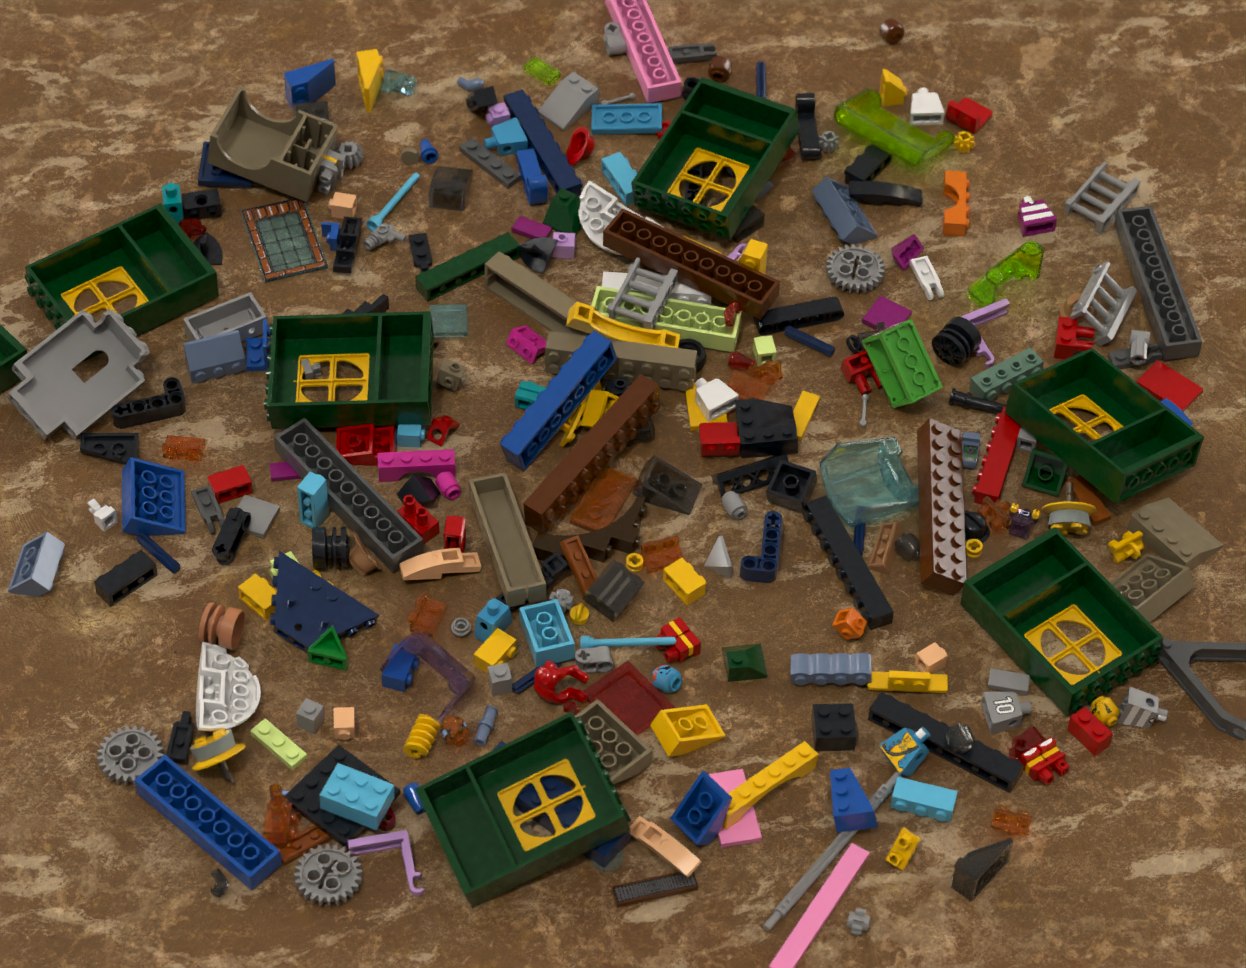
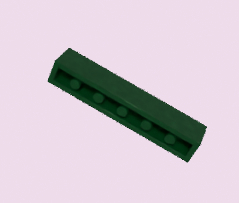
[415,232,520,302]

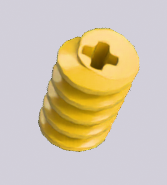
[403,714,441,759]

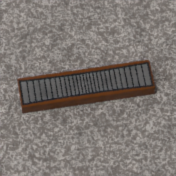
[612,871,698,908]

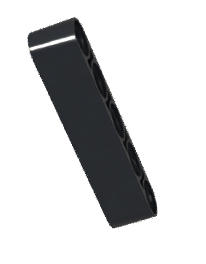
[753,297,844,335]

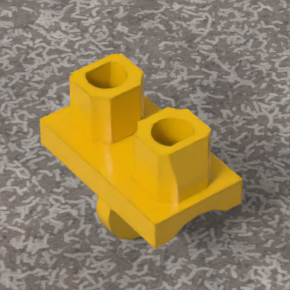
[1108,531,1144,564]
[885,827,921,871]

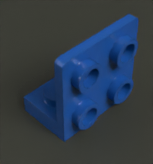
[246,319,271,372]

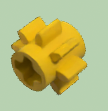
[953,131,975,153]

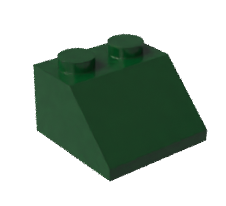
[1022,447,1069,497]

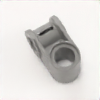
[604,22,626,56]
[574,646,613,673]

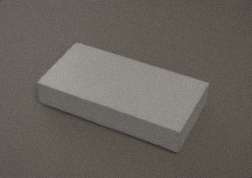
[987,668,1030,695]

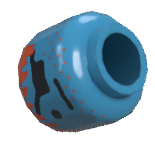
[652,664,682,694]

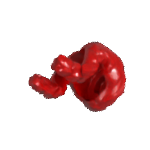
[534,661,589,704]

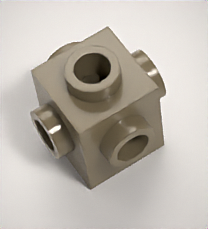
[435,358,466,391]

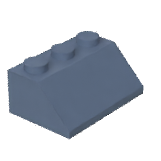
[183,330,246,383]
[8,532,65,597]

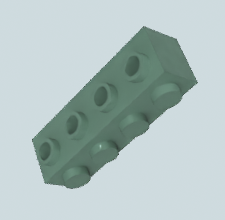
[969,347,1044,401]

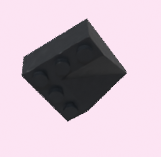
[735,398,798,458]

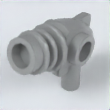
[363,223,406,250]

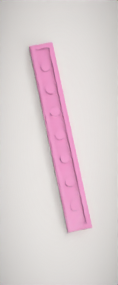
[769,843,870,968]

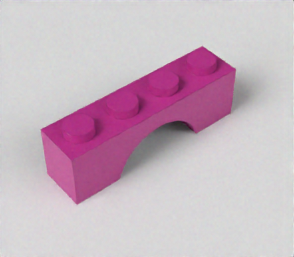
[377,449,455,482]

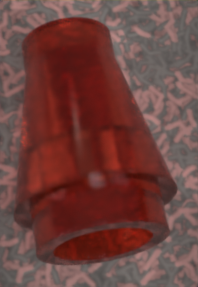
[727,351,756,371]

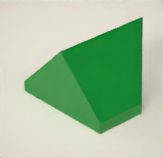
[307,625,348,671]

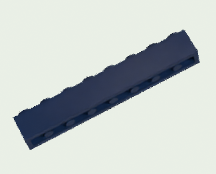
[504,89,583,197]

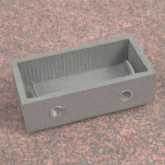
[183,292,268,342]

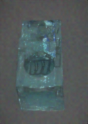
[382,69,417,96]

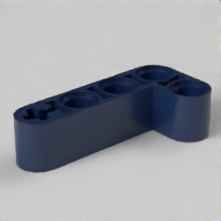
[740,511,782,583]

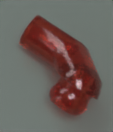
[724,301,742,326]
[563,701,580,715]

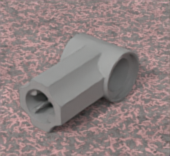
[1129,330,1150,366]

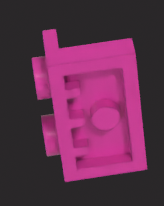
[506,325,547,364]

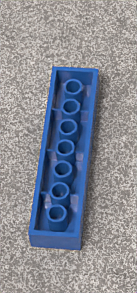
[500,331,617,472]
[135,755,282,891]

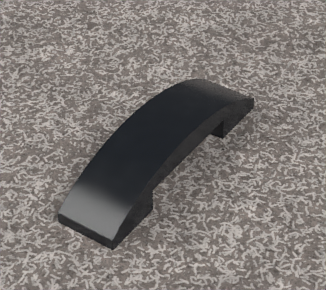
[496,552,569,612]

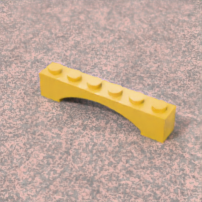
[566,302,680,348]
[722,741,819,830]

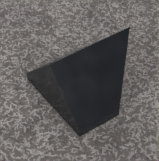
[397,474,440,505]

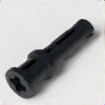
[949,388,1007,414]

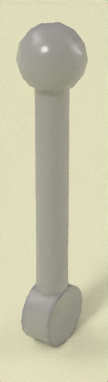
[601,93,636,105]
[859,394,869,427]

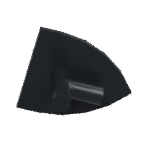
[193,232,223,265]
[520,237,558,273]

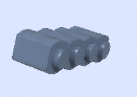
[791,653,871,686]

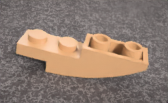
[399,548,481,580]
[630,816,701,877]

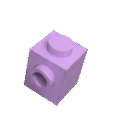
[486,102,510,128]
[552,232,575,259]

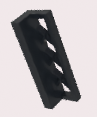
[711,454,789,498]

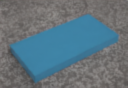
[591,103,662,134]

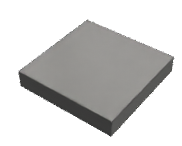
[237,495,280,539]

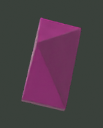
[891,234,924,270]

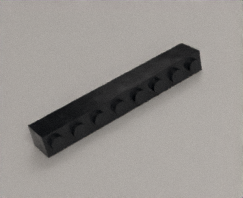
[803,496,894,630]
[868,692,1024,793]

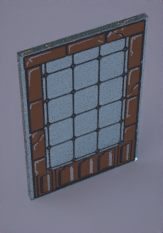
[240,198,328,283]

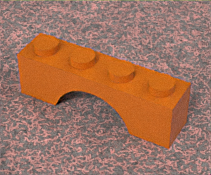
[943,170,970,236]

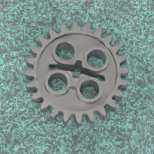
[826,244,885,294]
[97,725,164,786]
[294,844,363,907]

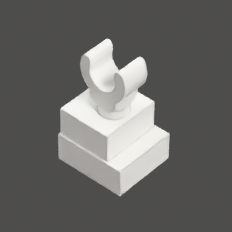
[87,499,118,532]

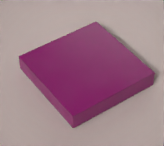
[862,296,912,331]

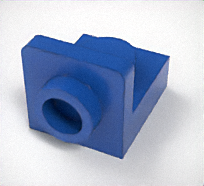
[321,222,340,251]

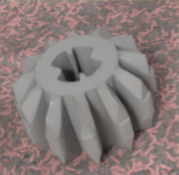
[335,140,364,170]

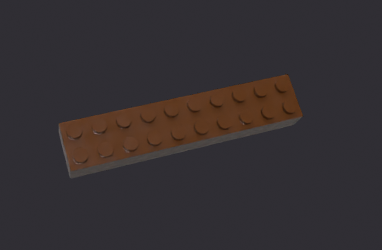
[603,208,780,320]
[523,374,660,533]
[917,418,967,596]

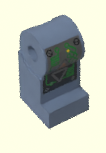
[962,432,980,469]

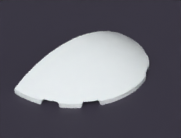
[578,180,665,255]
[196,642,261,731]

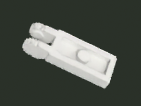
[909,256,944,300]

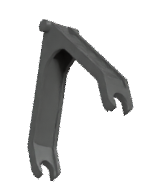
[1157,638,1246,740]

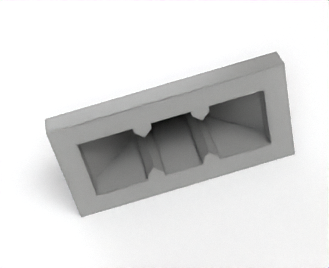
[704,535,732,578]

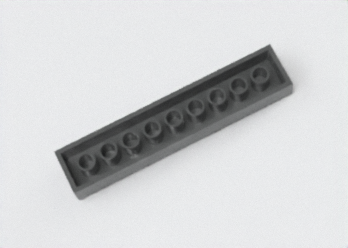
[1114,206,1202,360]
[274,418,424,572]

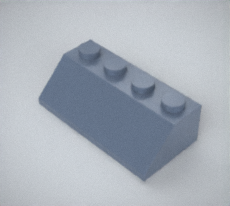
[812,176,878,245]

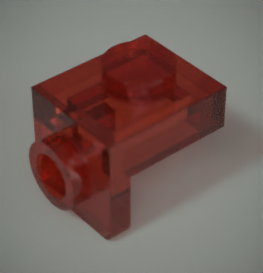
[178,218,207,239]

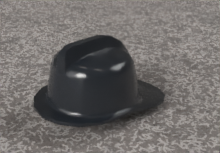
[964,510,990,543]

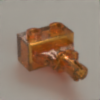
[263,783,297,847]

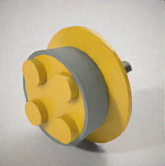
[1042,482,1097,536]
[190,727,245,784]

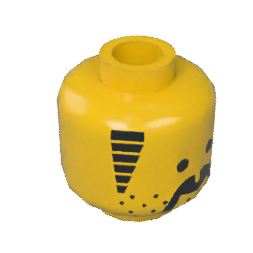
[1090,696,1120,727]

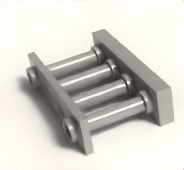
[1064,162,1140,234]
[607,258,678,330]
[1070,262,1137,346]

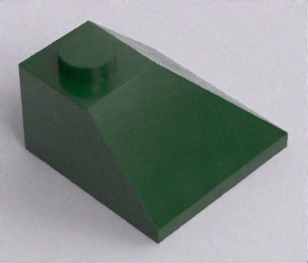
[543,188,583,236]
[722,643,767,682]

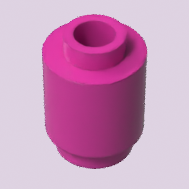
[435,472,461,500]

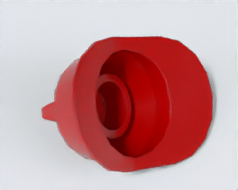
[565,126,595,166]

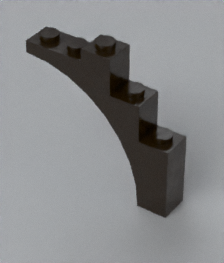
[532,496,647,570]

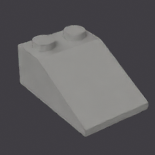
[538,72,599,131]

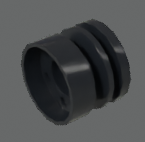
[932,317,982,366]
[312,526,350,568]

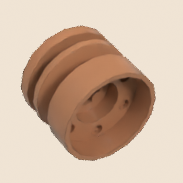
[199,602,245,650]

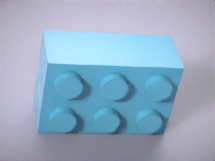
[519,599,575,667]
[320,763,394,830]

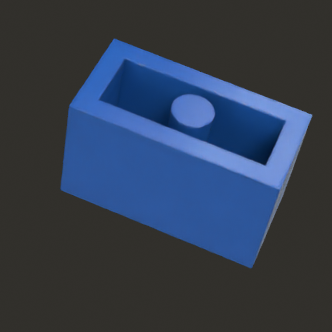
[382,644,420,692]

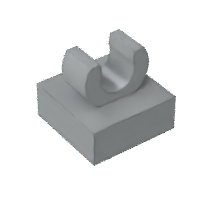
[301,359,321,380]

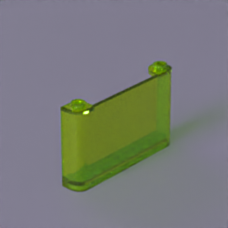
[834,87,956,167]

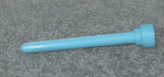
[366,173,420,231]
[581,635,676,648]

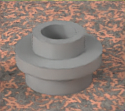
[451,618,471,637]

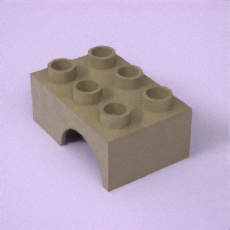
[208,86,338,202]

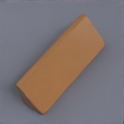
[868,521,904,574]

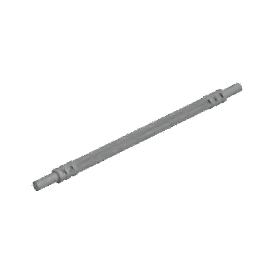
[763,772,902,931]

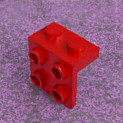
[945,97,993,134]
[699,422,740,457]

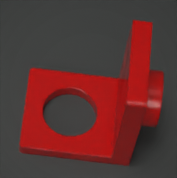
[426,415,460,446]

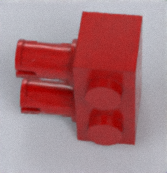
[1054,316,1095,360]
[841,350,882,396]
[396,495,440,545]

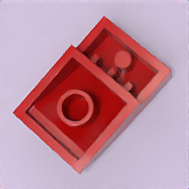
[336,423,397,466]

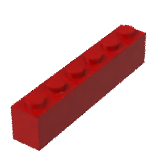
[972,407,1021,509]

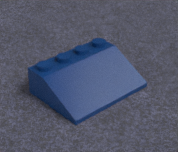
[122,457,186,536]

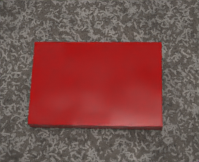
[1136,360,1204,412]

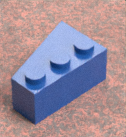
[830,768,878,833]

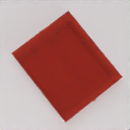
[583,661,675,735]

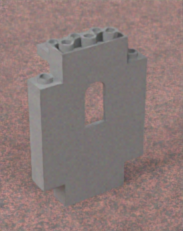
[7,309,150,440]

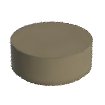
[401,147,419,165]

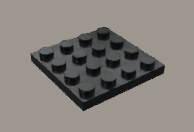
[283,745,400,847]

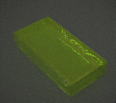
[523,56,561,86]

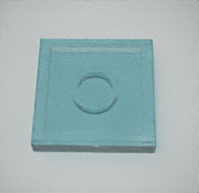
[430,304,468,337]

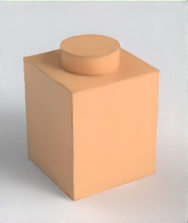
[328,192,357,219]
[915,642,947,674]
[334,707,355,740]

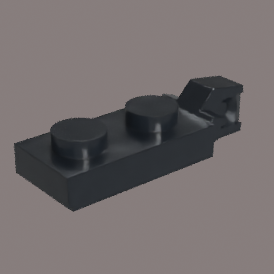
[408,233,432,272]
[166,711,194,764]

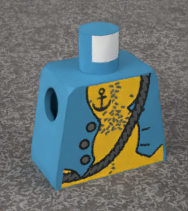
[879,727,930,777]

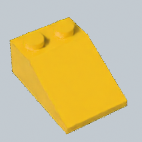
[356,49,384,113]
[650,704,726,757]

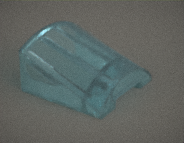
[819,436,919,527]

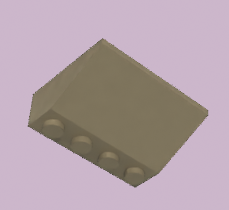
[1128,497,1224,571]
[1110,553,1194,623]
[575,699,652,784]

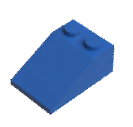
[284,59,336,111]
[670,771,732,846]

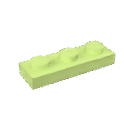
[250,718,307,771]

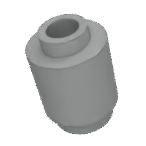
[721,491,748,519]

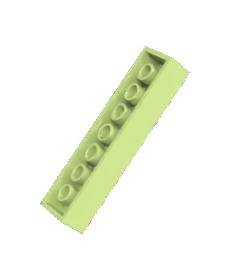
[591,286,742,353]

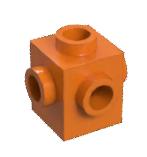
[832,607,867,641]

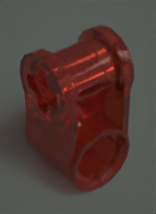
[1009,726,1047,762]

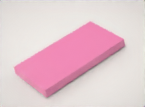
[708,769,762,848]

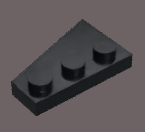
[80,433,139,464]

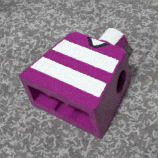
[1018,196,1057,237]

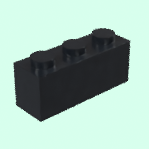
[844,140,893,184]
[94,550,157,607]

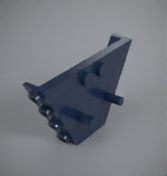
[270,551,379,653]

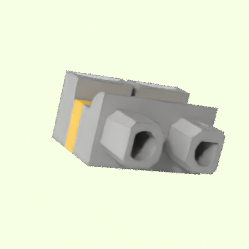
[318,149,346,194]

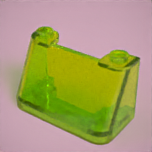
[967,241,1045,308]

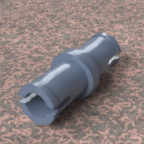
[473,706,498,746]

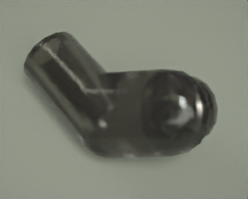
[211,869,229,898]

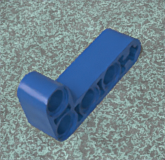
[516,148,548,205]

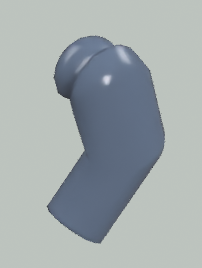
[457,77,484,92]

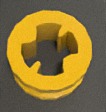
[965,539,983,558]
[626,553,643,573]

